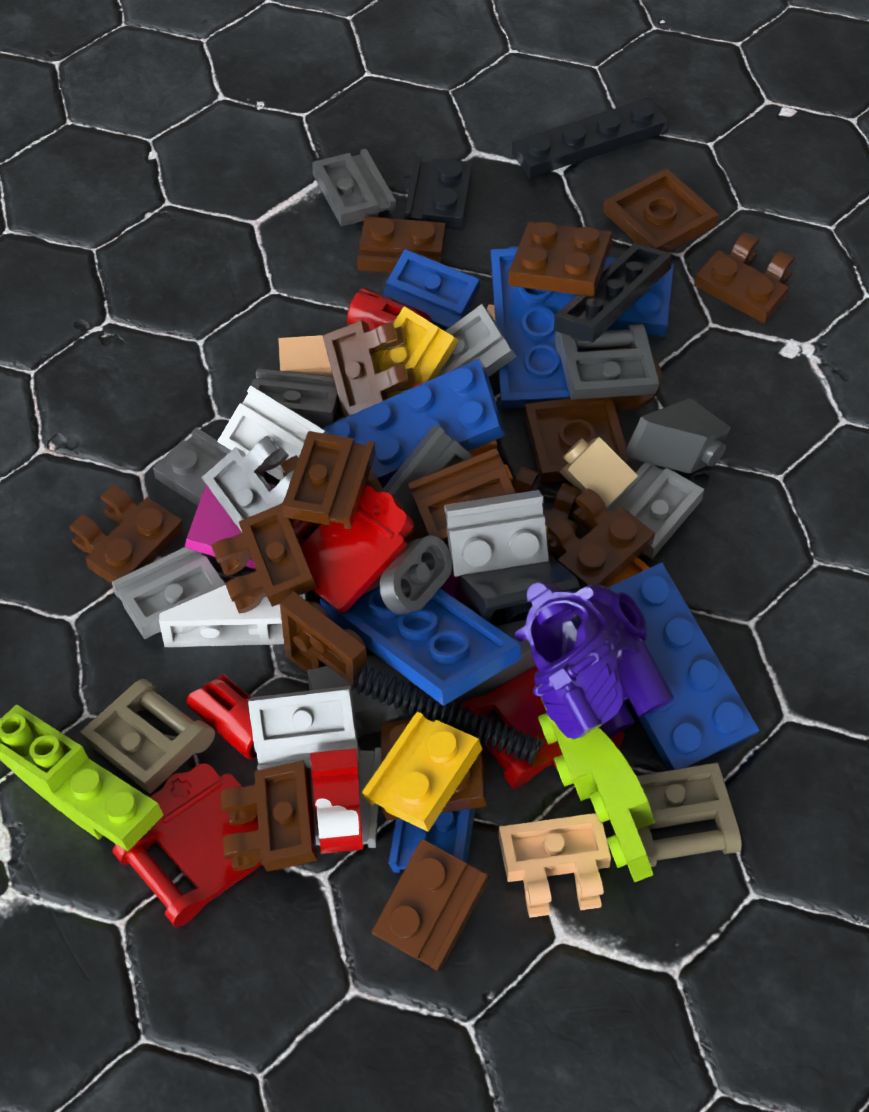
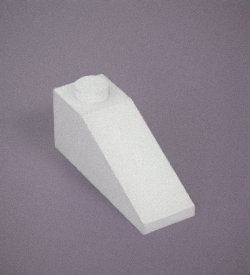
[159,585,308,647]

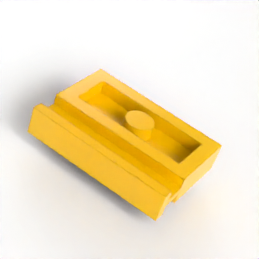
[376,306,460,399]
[362,712,482,832]

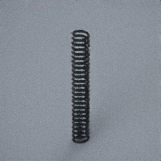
[351,665,545,765]

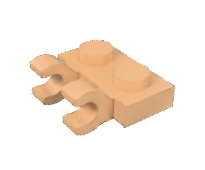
[499,813,611,918]

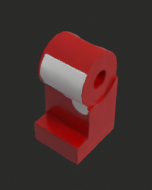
[310,748,363,854]

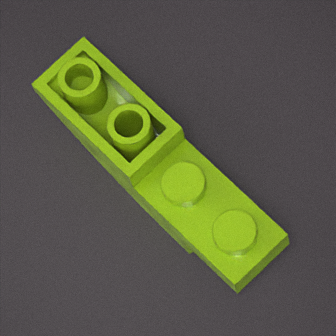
[538,698,655,883]
[0,704,164,852]

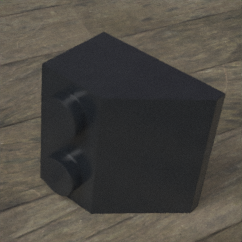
[454,556,580,626]

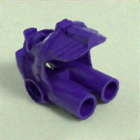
[515,582,675,739]

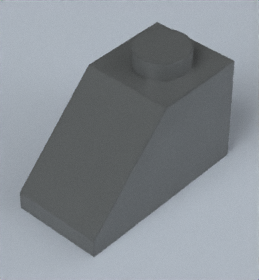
[624,398,731,473]

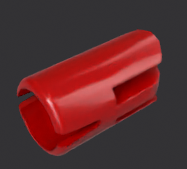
[347,288,432,331]
[186,674,257,759]

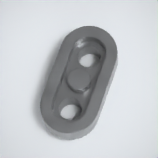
[380,535,452,615]

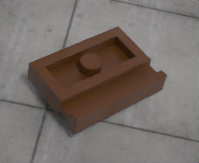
[357,216,445,273]
[282,431,376,529]
[408,448,516,545]
[371,839,491,971]

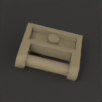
[80,679,215,794]
[637,763,742,867]

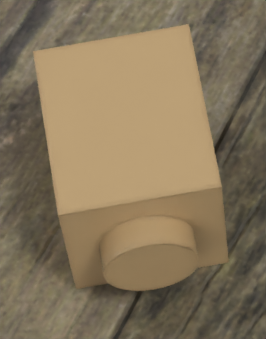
[560,437,638,508]

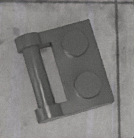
[555,324,659,400]

